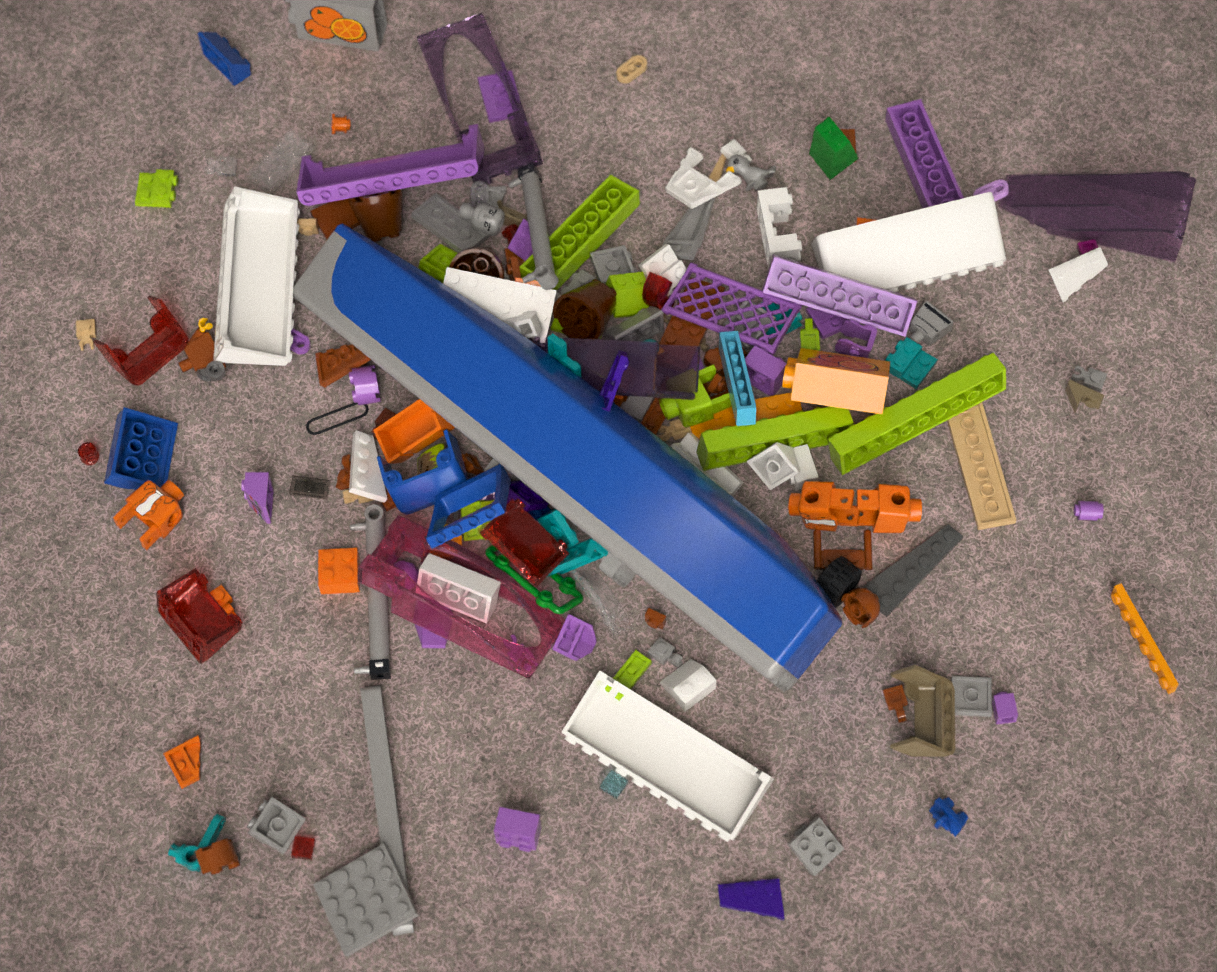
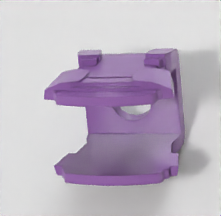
[835,319,877,358]

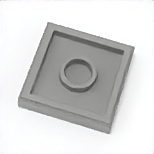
[951,676,992,717]

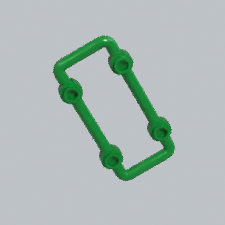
[485,541,584,614]

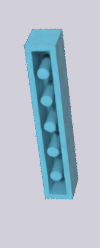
[719,331,756,426]

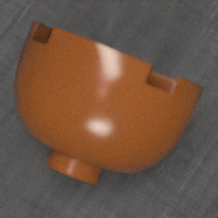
[841,588,880,628]

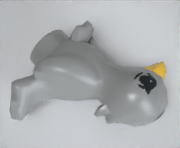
[726,155,776,191]

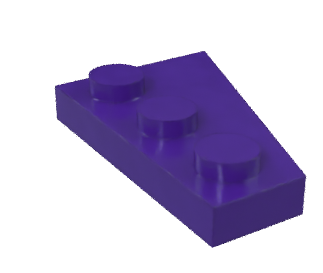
[600,350,629,412]
[718,878,785,920]

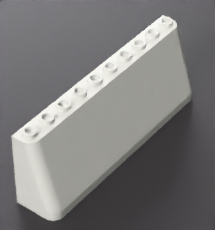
[214,186,300,366]
[812,192,1006,292]
[561,671,774,842]

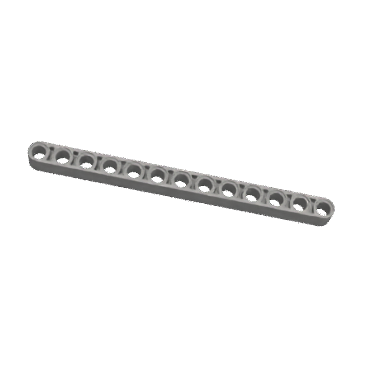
[360,685,414,936]

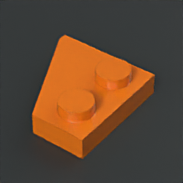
[163,735,201,789]

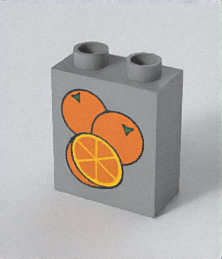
[284,0,388,52]

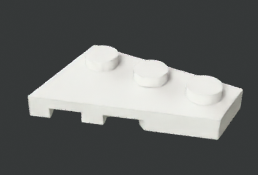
[1049,247,1108,302]

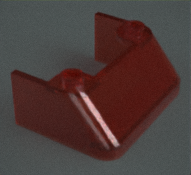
[93,296,189,386]

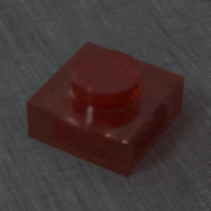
[291,836,316,860]

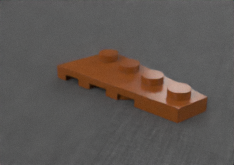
[315,344,371,387]

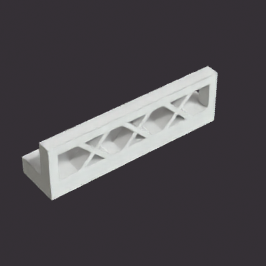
[671,432,744,496]

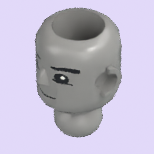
[458,202,505,237]

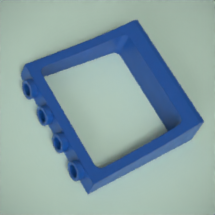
[426,464,511,549]

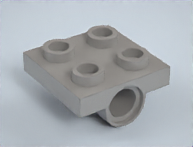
[787,817,844,876]

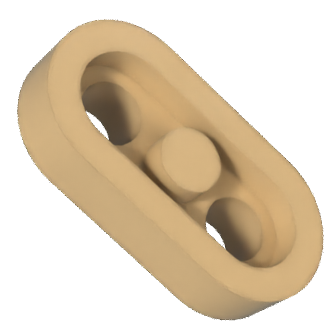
[616,55,647,84]

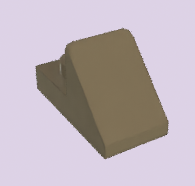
[1066,380,1104,413]

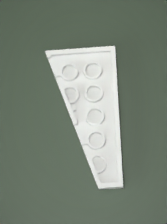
[443,267,557,346]

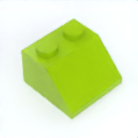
[605,272,649,318]

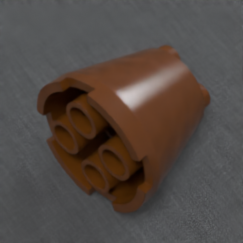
[348,189,403,242]
[449,246,504,279]
[553,279,617,344]

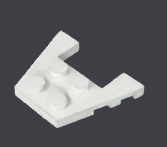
[665,147,742,209]

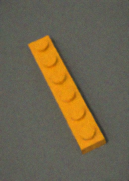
[1111,583,1179,694]

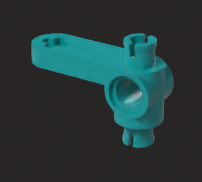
[168,814,226,872]

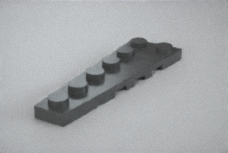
[861,524,963,617]

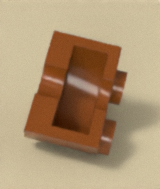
[194,839,240,875]

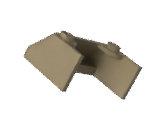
[890,665,955,757]

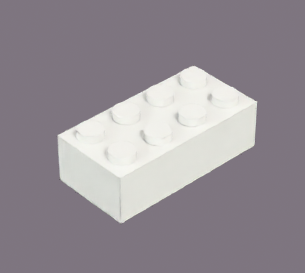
[415,553,501,624]

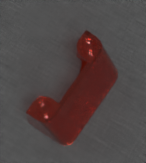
[478,498,569,587]
[156,568,243,664]

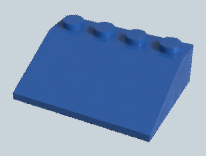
[104,407,178,490]

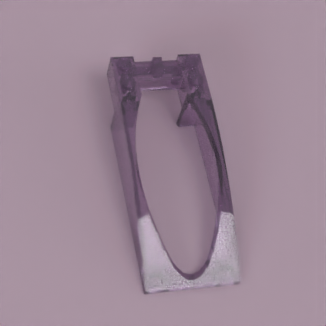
[417,13,543,187]

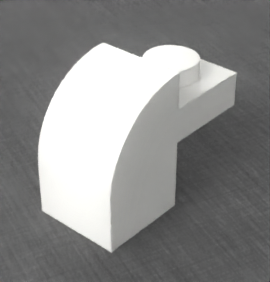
[503,311,542,338]

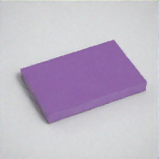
[477,70,524,123]

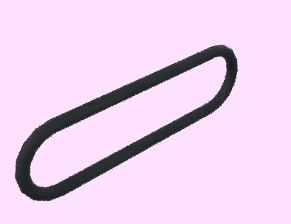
[306,403,369,435]

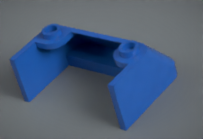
[377,429,469,515]

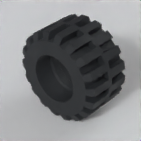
[817,556,862,608]

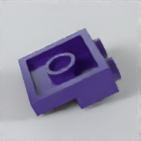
[494,480,549,512]

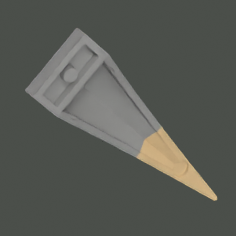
[662,154,726,260]

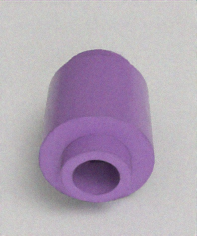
[1074,501,1103,521]

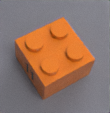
[318,548,360,594]

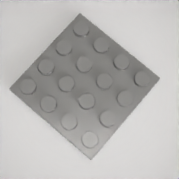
[313,843,419,957]

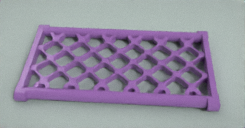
[662,263,802,355]

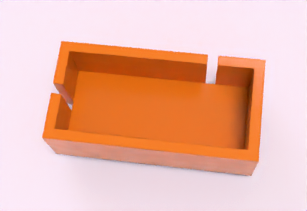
[373,399,455,464]

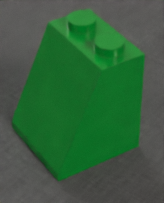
[809,116,859,180]

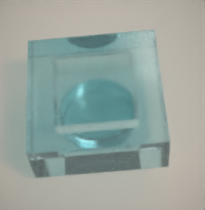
[600,770,628,799]

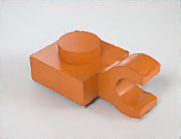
[205,585,236,619]

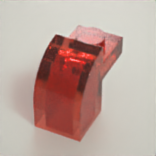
[642,272,675,310]

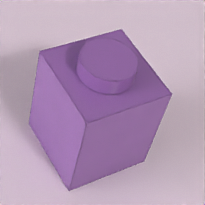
[992,692,1018,725]

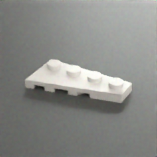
[349,430,388,503]

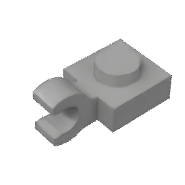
[648,637,683,668]

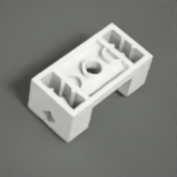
[757,187,802,268]

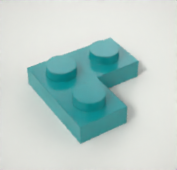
[547,333,581,377]

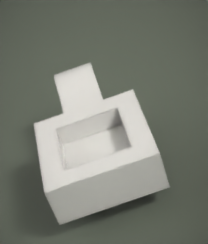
[720,139,752,166]

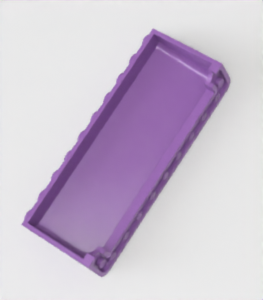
[296,124,485,206]

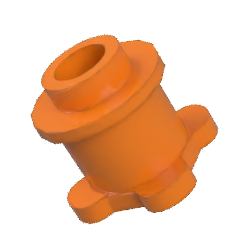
[332,114,350,134]

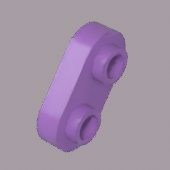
[290,329,311,354]

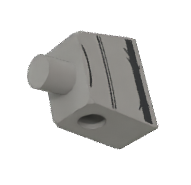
[909,301,954,346]

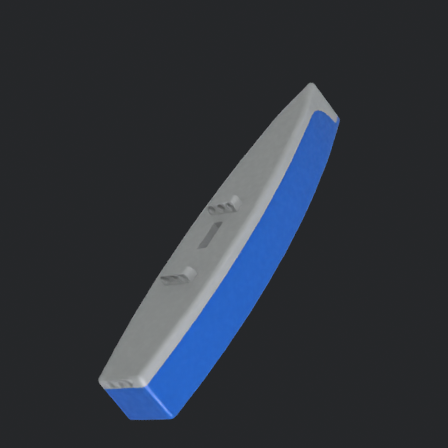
[293,224,842,692]

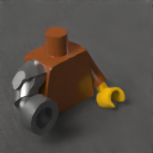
[178,318,226,382]

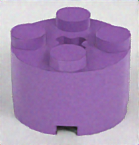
[349,365,381,405]

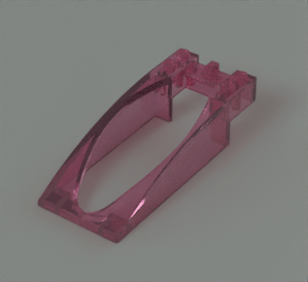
[358,515,565,679]

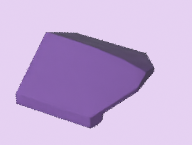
[552,614,597,661]

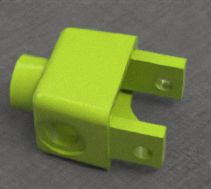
[659,365,731,428]

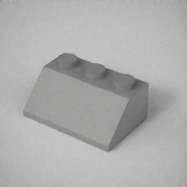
[604,306,664,356]

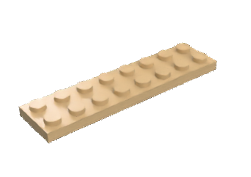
[947,402,1016,530]

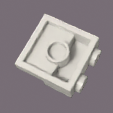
[639,244,687,297]

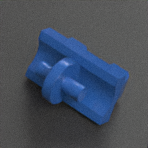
[929,797,968,837]

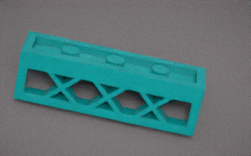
[539,539,608,578]

